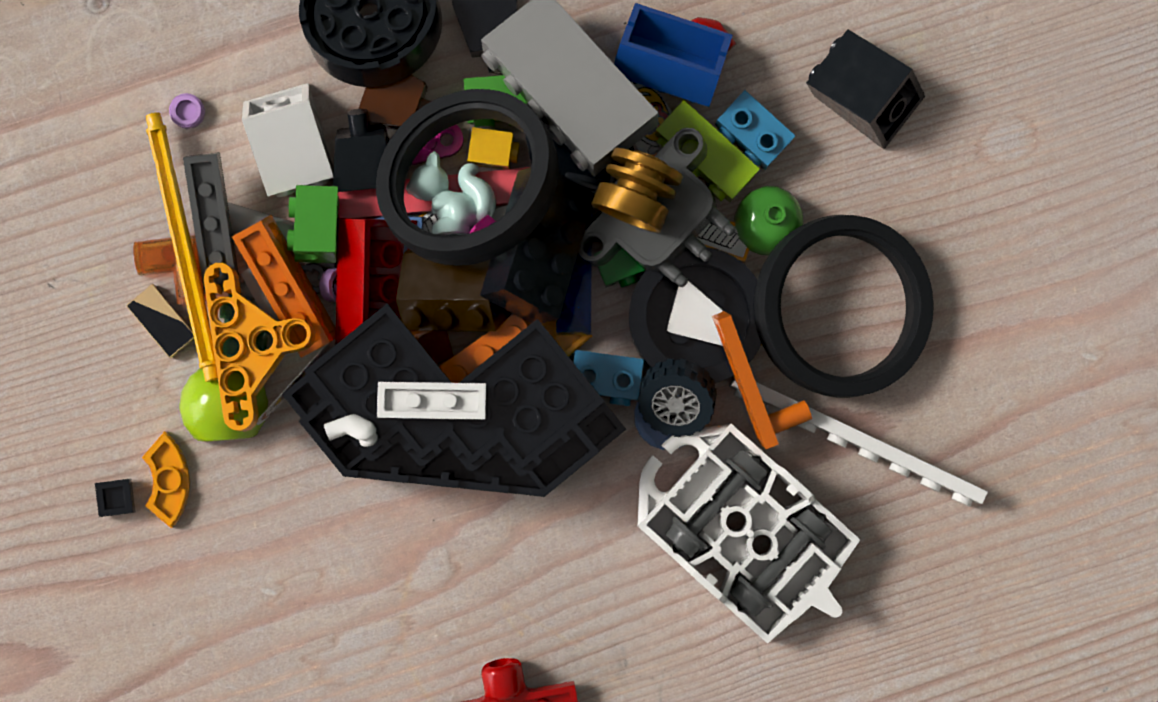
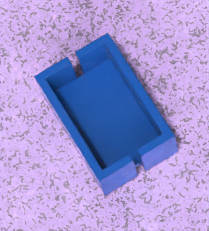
[614,3,733,107]

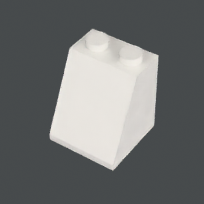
[242,83,334,197]

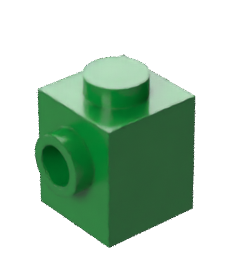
[593,248,644,288]

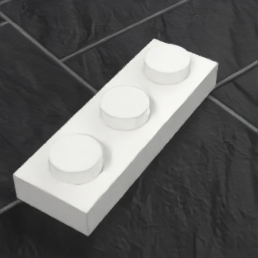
[377,382,486,419]

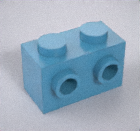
[715,90,795,170]
[573,350,644,406]

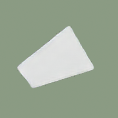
[667,281,723,346]

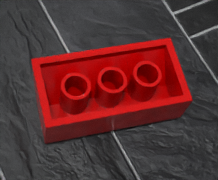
[335,218,417,345]

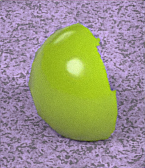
[179,369,268,441]

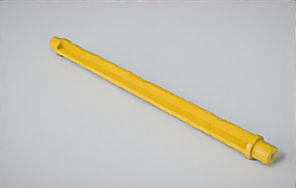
[145,112,218,382]

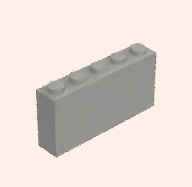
[481,0,658,177]

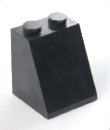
[806,29,925,149]

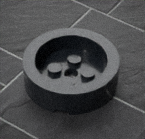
[299,0,442,87]
[629,247,762,384]

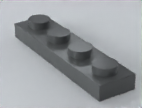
[183,152,241,294]

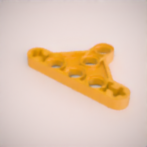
[204,263,315,432]

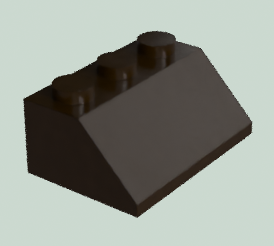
[396,250,512,331]

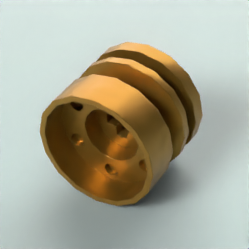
[591,147,683,233]

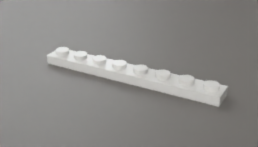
[729,377,988,507]

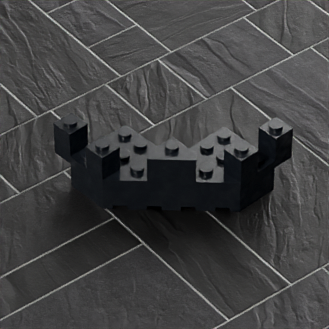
[282,304,626,497]

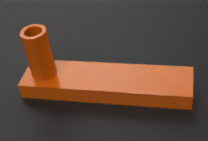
[712,311,812,449]

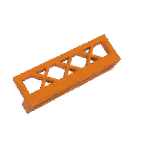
[232,215,336,358]

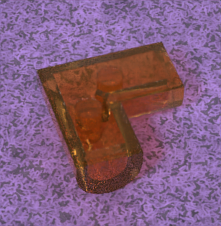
[133,234,207,306]

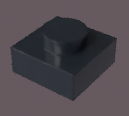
[95,478,136,517]

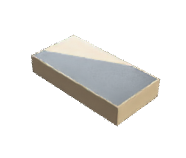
[126,284,194,359]

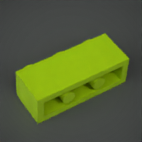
[655,100,760,203]

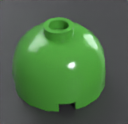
[734,186,803,255]

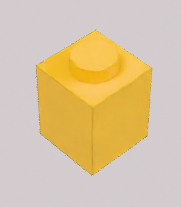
[467,127,519,170]

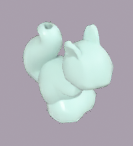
[406,151,496,236]

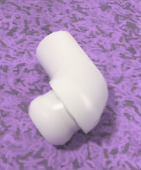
[324,414,378,447]

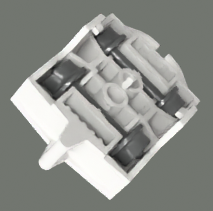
[637,423,860,644]

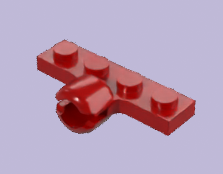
[461,658,578,702]

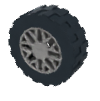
[638,358,717,437]

